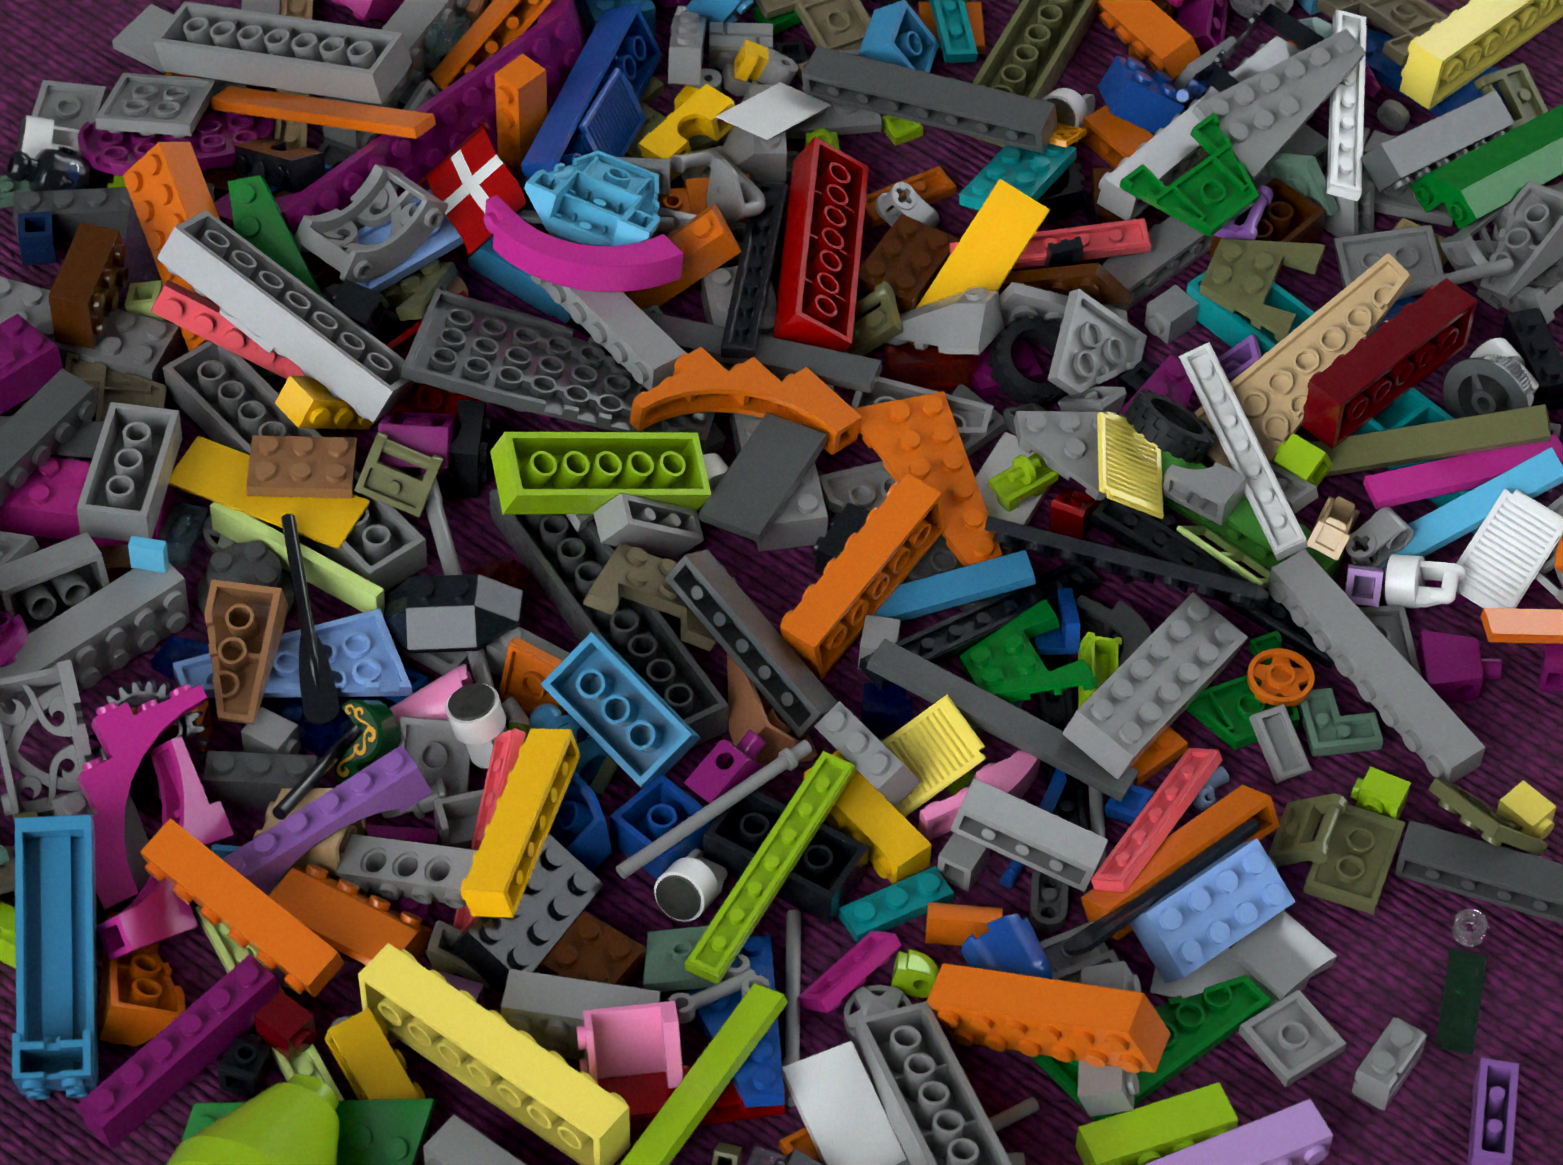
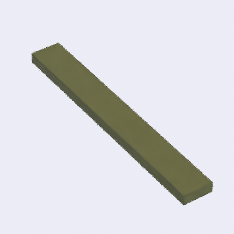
[1275,404,1551,477]

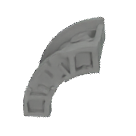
[294,164,448,282]
[1440,203,1563,324]
[0,659,92,822]

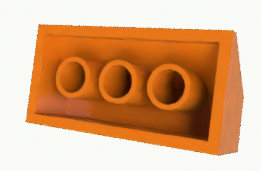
[623,203,742,309]
[268,863,432,965]

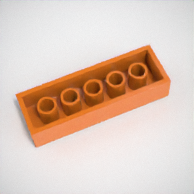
[122,142,220,352]
[780,473,946,682]
[927,963,1171,1073]

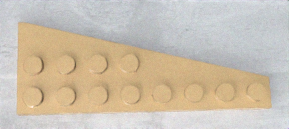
[1194,252,1412,469]

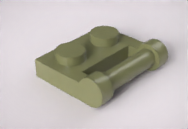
[1474,63,1548,133]
[844,281,903,356]
[354,432,444,517]
[1268,794,1348,867]

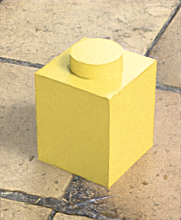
[1496,780,1557,840]

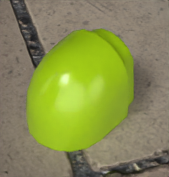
[891,949,939,998]

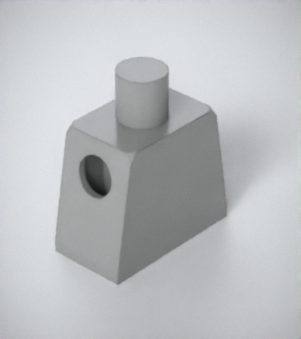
[1324,174,1374,238]

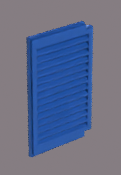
[579,68,646,157]

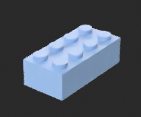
[1129,838,1295,983]

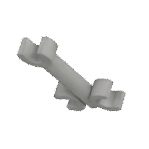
[668,954,770,1024]

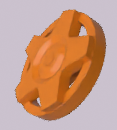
[1247,648,1315,707]

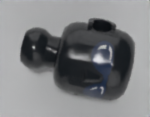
[6,146,91,191]

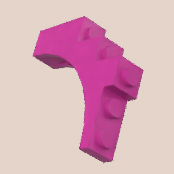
[77,684,207,914]
[96,736,234,961]

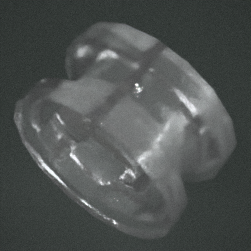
[1452,909,1488,947]

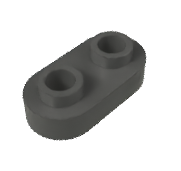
[1029,870,1069,933]

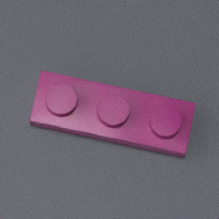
[798,930,902,1013]

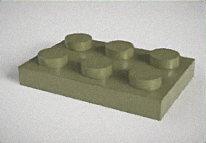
[1303,804,1406,915]

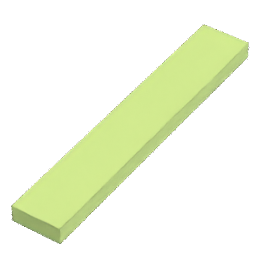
[210,502,385,615]

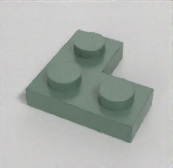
[1297,688,1383,757]

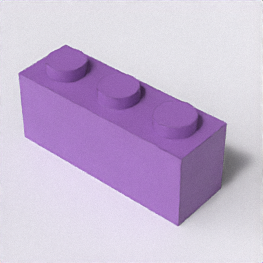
[1467,1058,1519,1165]

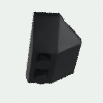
[383,574,524,653]

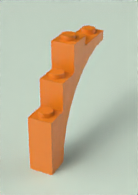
[629,347,862,455]

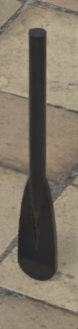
[281,514,340,726]
[1063,819,1260,956]

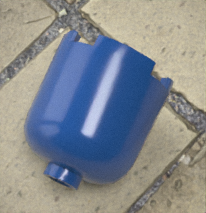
[961,914,1053,979]

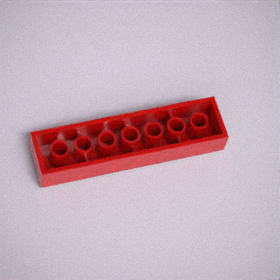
[773,137,869,352]

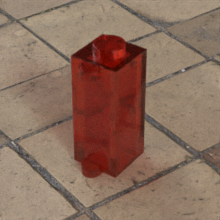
[884,345,975,390]

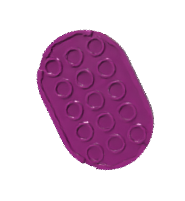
[78,103,274,176]

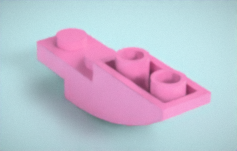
[918,750,1041,841]

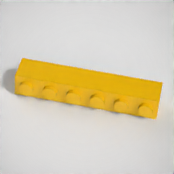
[461,728,581,918]

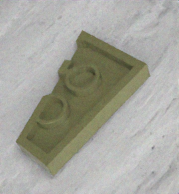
[1429,778,1548,857]

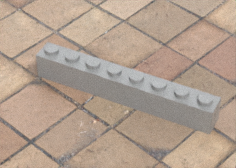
[1268,549,1485,784]

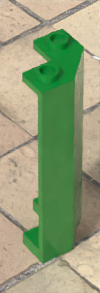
[1410,104,1563,229]

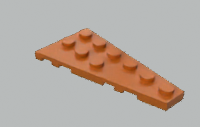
[853,391,1003,567]

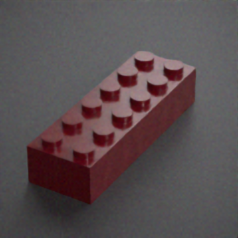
[1302,278,1477,449]

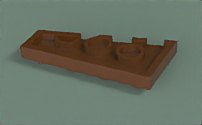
[998,263,1132,305]

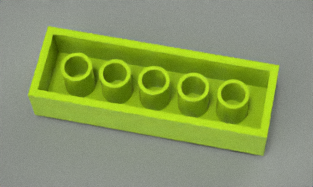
[490,432,711,515]

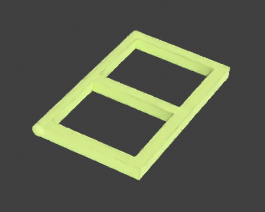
[1176,526,1271,588]

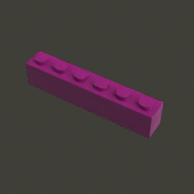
[77,954,280,1150]

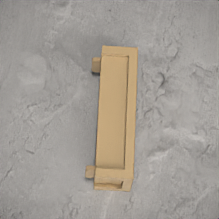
[1306,496,1360,561]

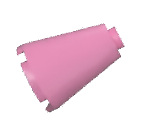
[389,664,474,724]

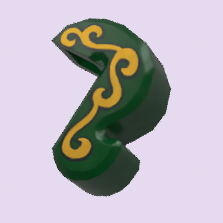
[334,700,401,784]

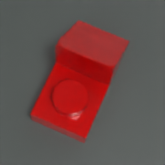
[1049,488,1100,540]

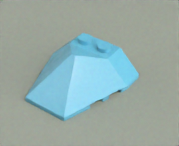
[524,150,660,246]

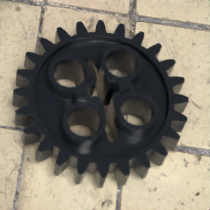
[89,680,209,799]

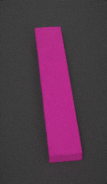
[1363,434,1563,510]

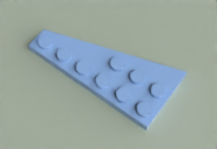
[173,608,412,698]

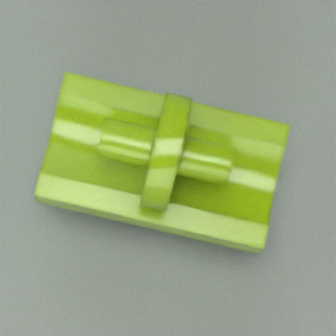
[988,453,1059,512]

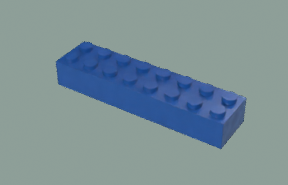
[521,4,663,180]

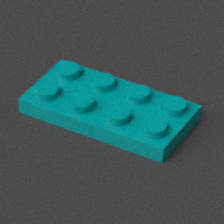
[959,143,1077,210]

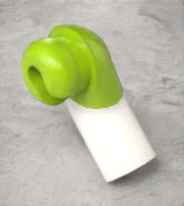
[502,696,531,743]

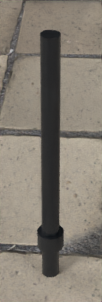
[273,697,387,820]

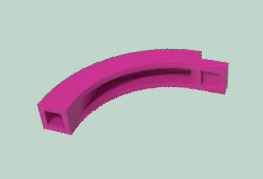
[484,195,683,292]

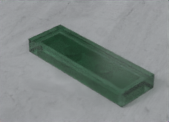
[1435,948,1487,1055]

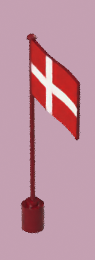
[313,121,527,281]

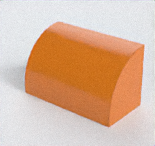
[925,902,1003,946]

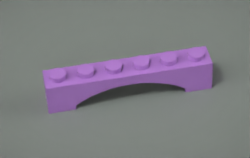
[222,745,432,896]

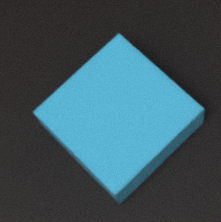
[128,536,169,573]

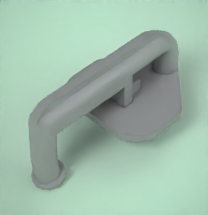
[671,149,765,226]

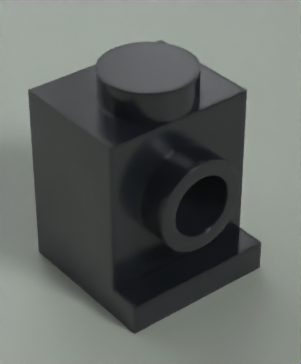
[217,1034,273,1099]

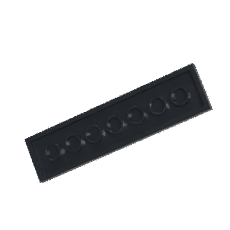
[984,516,1269,610]

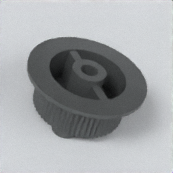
[1443,354,1534,419]
[197,541,295,616]

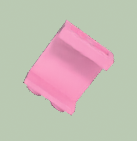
[576,1001,683,1088]

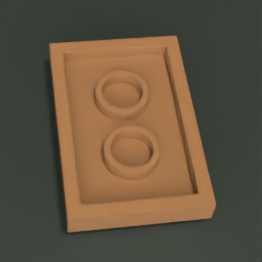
[246,435,357,498]

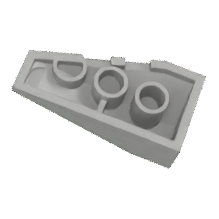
[721,85,787,182]
[1480,180,1563,300]
[885,287,1004,355]
[851,377,993,437]

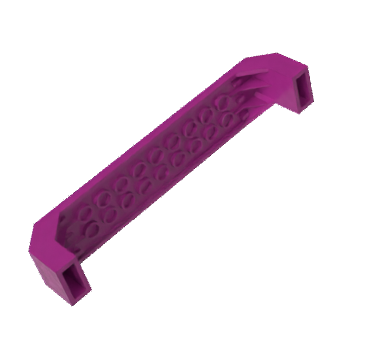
[214,0,587,291]

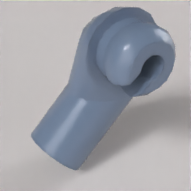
[1192,766,1230,811]

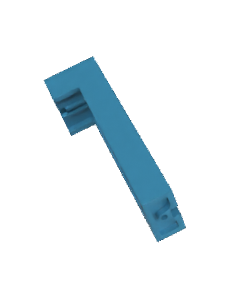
[12,815,99,1100]

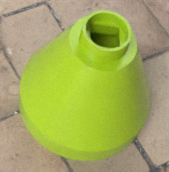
[166,1074,339,1165]

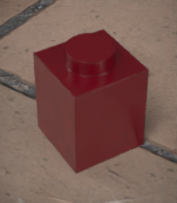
[254,990,317,1060]

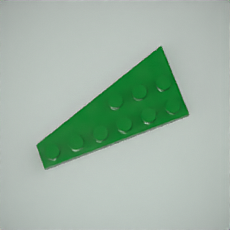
[228,175,325,380]
[1031,975,1271,1122]
[182,1099,437,1165]

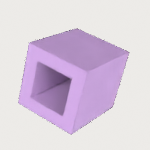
[1344,564,1384,607]

